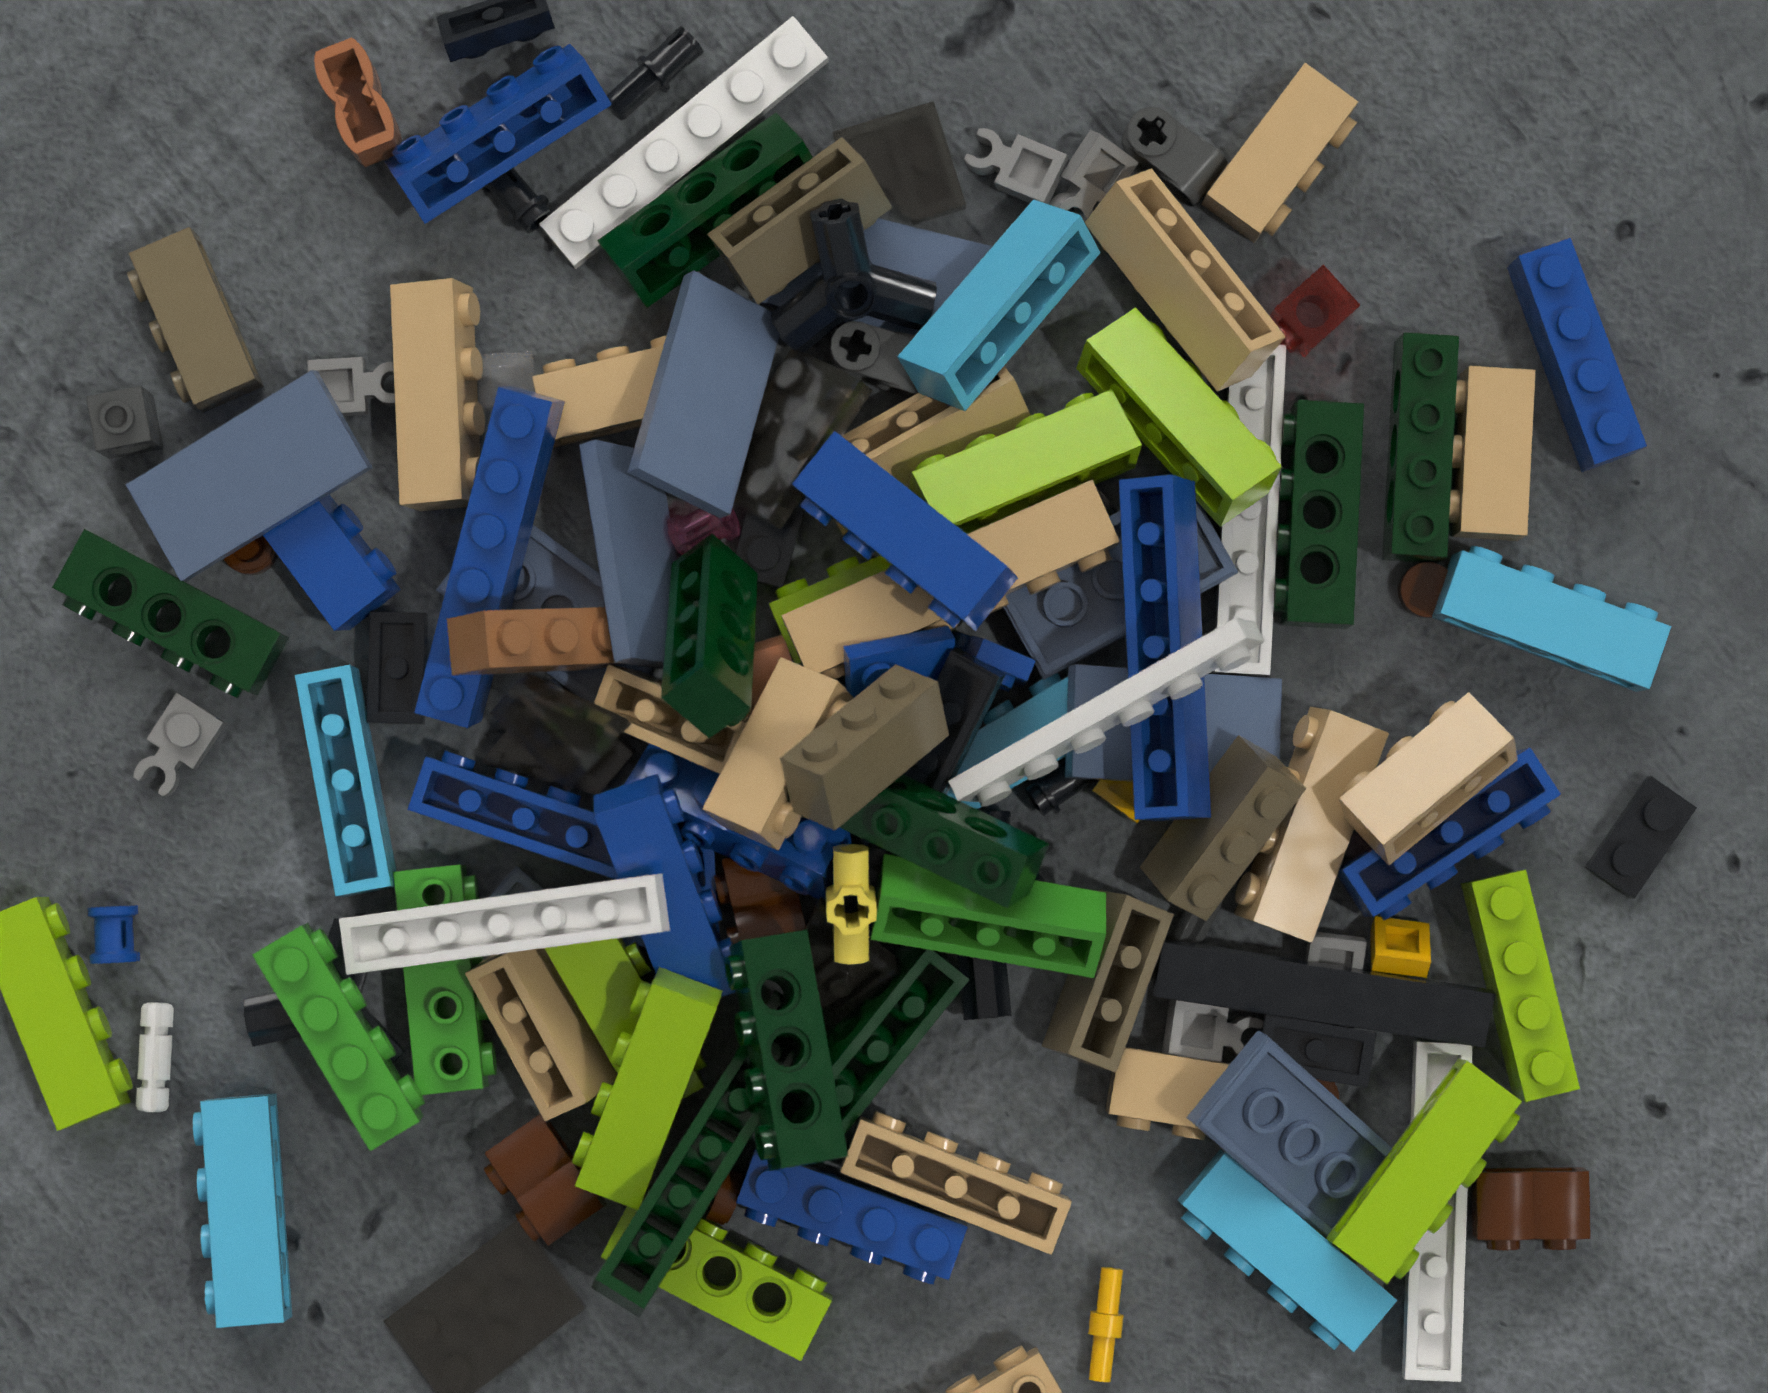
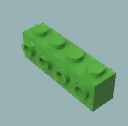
[871,854,1106,978]
[393,864,497,1095]
[252,923,425,1151]

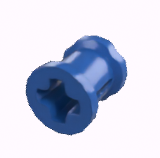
[88,905,140,964]

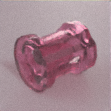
[667,508,741,555]

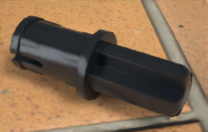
[607,26,703,120]

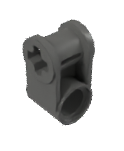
[1122,107,1228,207]
[828,321,919,398]

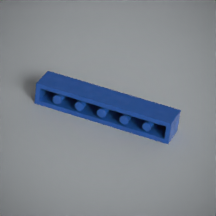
[414,386,565,728]
[1119,475,1211,821]

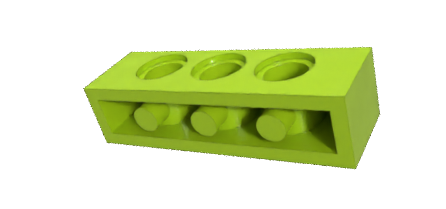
[601,1189,833,1361]

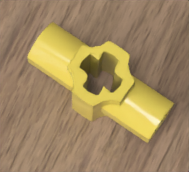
[826,844,877,964]

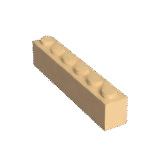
[782,480,1120,680]

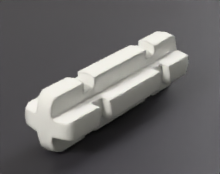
[136,1002,174,1112]

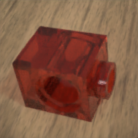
[1269,264,1360,357]

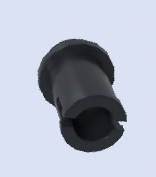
[485,168,552,233]
[1025,761,1098,816]

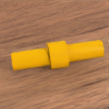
[1088,1267,1124,1382]

